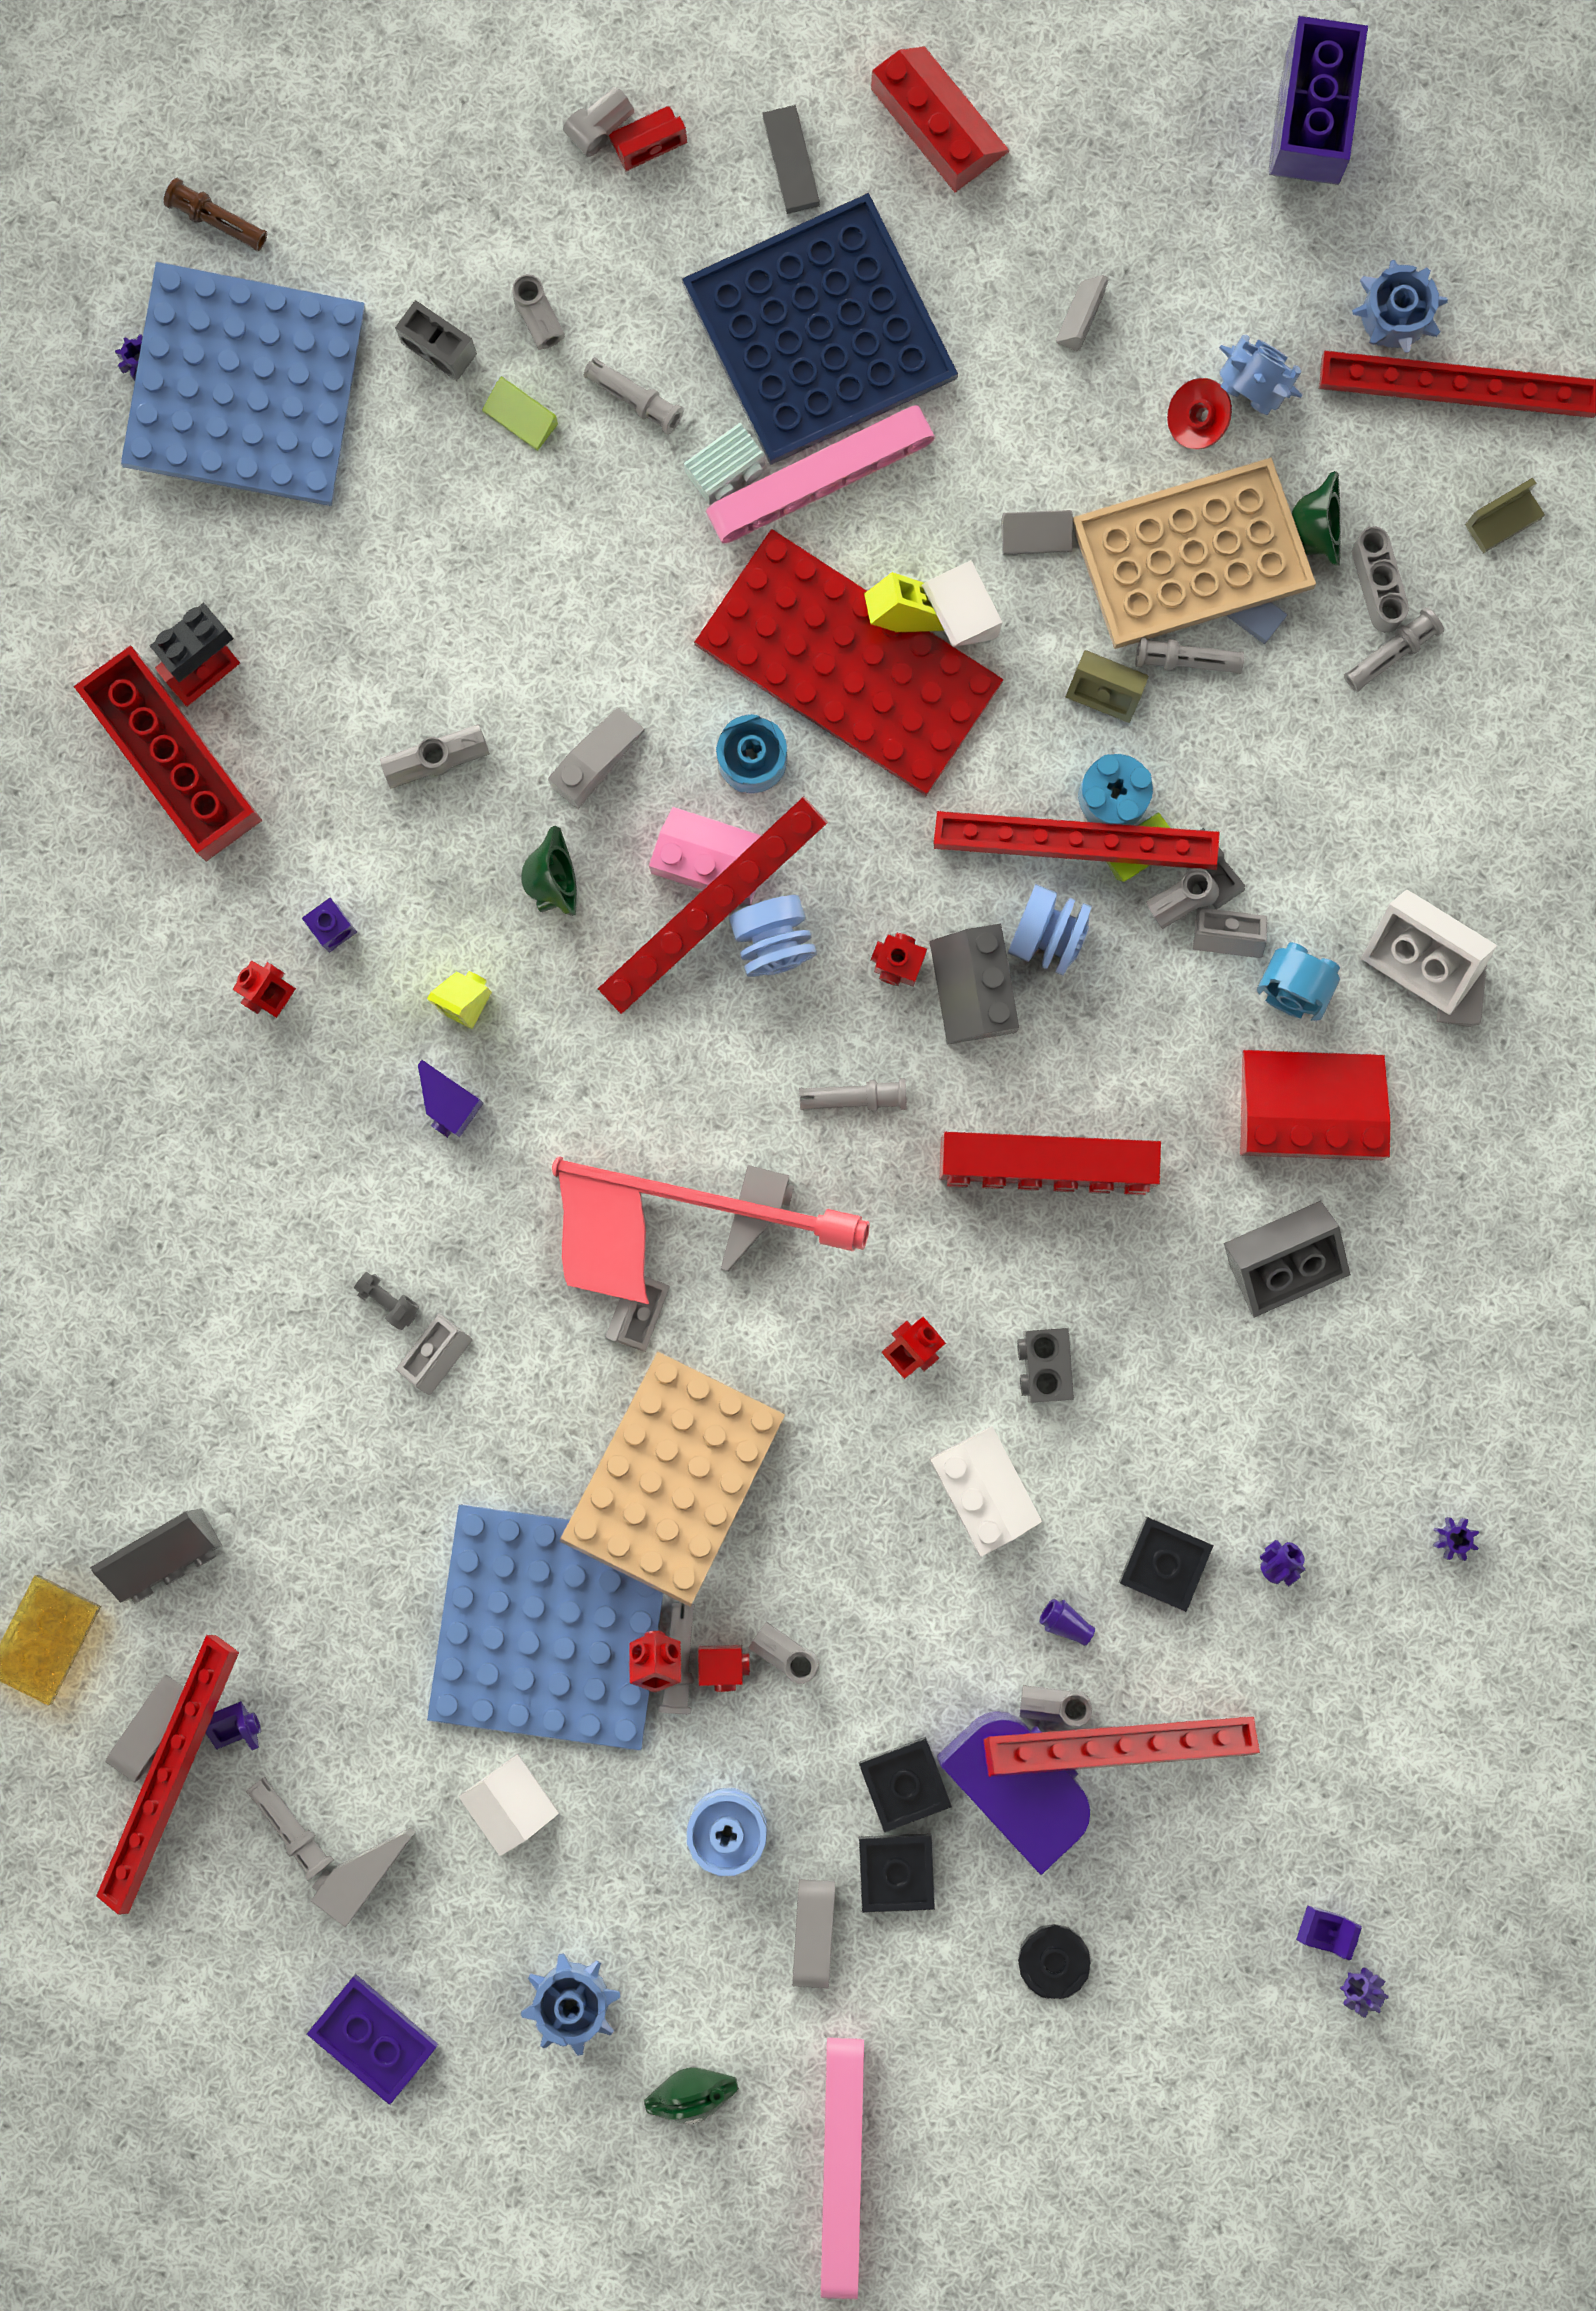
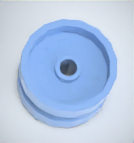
[687,1788,767,1876]

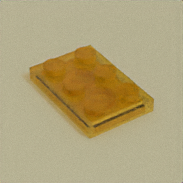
[0,1575,102,1706]

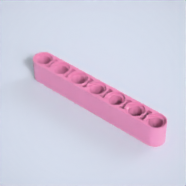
[706,405,935,544]
[821,2038,864,2299]

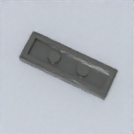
[762,105,820,214]

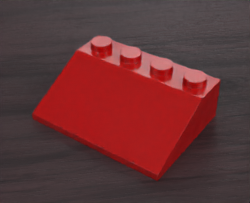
[1240,1050,1391,1161]

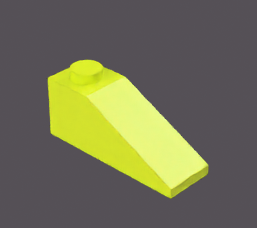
[864,572,945,632]
[427,971,492,1029]

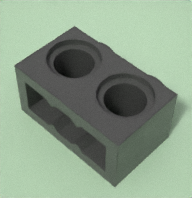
[395,300,477,381]
[1017,1328,1074,1403]

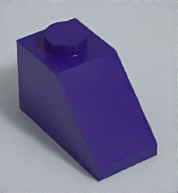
[418,1060,484,1138]

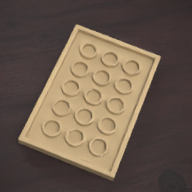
[1073,457,1316,649]
[560,1351,785,1607]

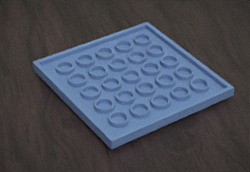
[121,262,365,506]
[427,1504,664,1750]

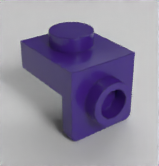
[206,1701,261,1750]
[1296,1905,1362,1960]

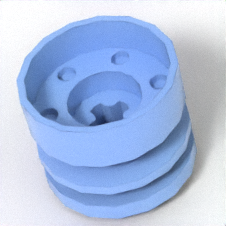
[1008,884,1092,976]
[729,895,817,977]

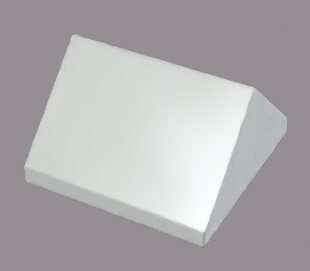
[922,560,1002,647]
[459,1754,559,1856]

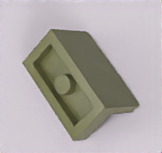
[1465,478,1545,554]
[1065,650,1149,723]

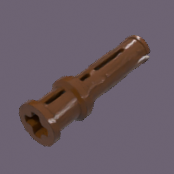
[163,177,268,251]

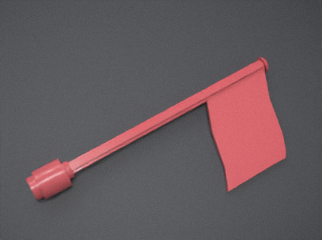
[552,1157,870,1305]

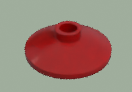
[1167,378,1232,449]

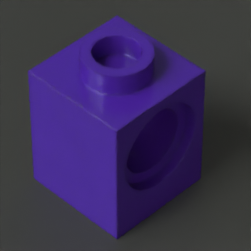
[302,897,357,953]

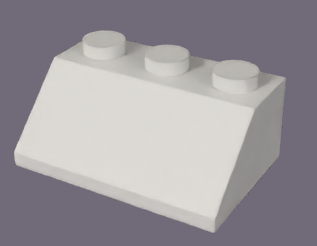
[1361,890,1497,1015]
[929,1426,1042,1557]

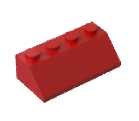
[871,46,1009,193]

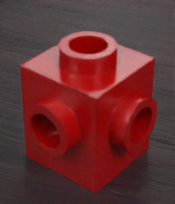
[870,932,927,987]
[232,960,296,1018]
[881,1316,946,1379]
[629,1631,681,1693]

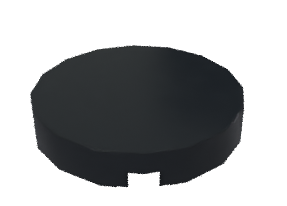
[1018,1924,1091,1999]

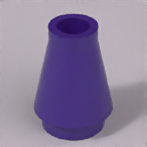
[1039,1598,1095,1646]

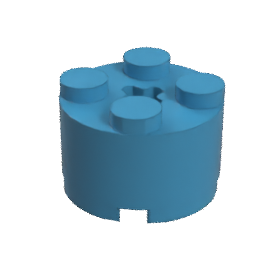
[716,714,787,793]
[1078,754,1153,825]
[1257,942,1340,1021]

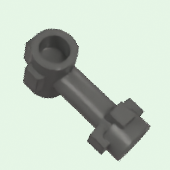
[354,1272,419,1330]

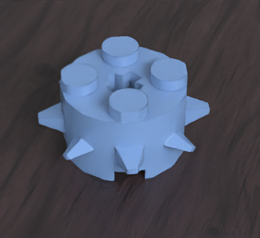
[1352,260,1448,353]
[1219,335,1302,415]
[521,1953,621,2056]

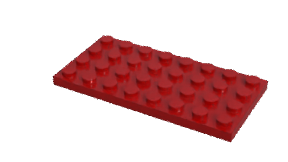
[694,528,1004,796]

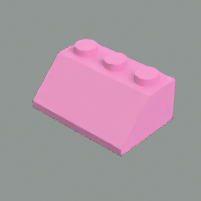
[649,807,761,906]

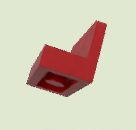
[609,106,687,171]
[155,646,240,707]

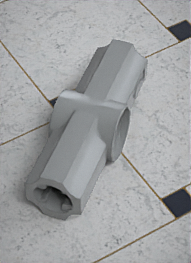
[380,724,490,789]

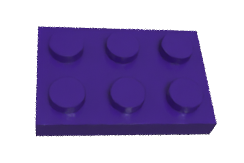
[306,1974,438,2105]

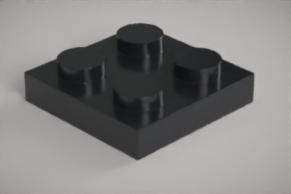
[149,602,234,682]
[1118,1517,1214,1612]
[858,1737,952,1833]
[859,1833,935,1913]

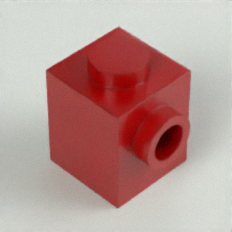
[698,1645,750,1692]

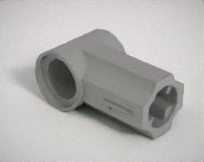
[563,87,634,157]
[512,274,565,350]
[1146,868,1219,929]
[748,1621,819,1684]
[1020,1685,1092,1727]

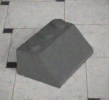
[929,923,1019,1045]
[1224,1201,1351,1318]
[90,1508,222,1604]

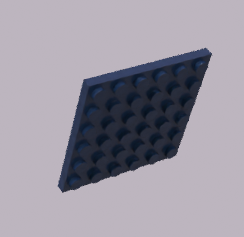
[682,193,958,466]

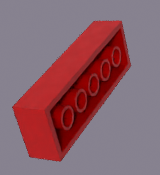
[73,645,263,862]
[939,1131,1161,1196]

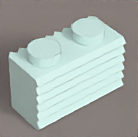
[684,423,765,505]

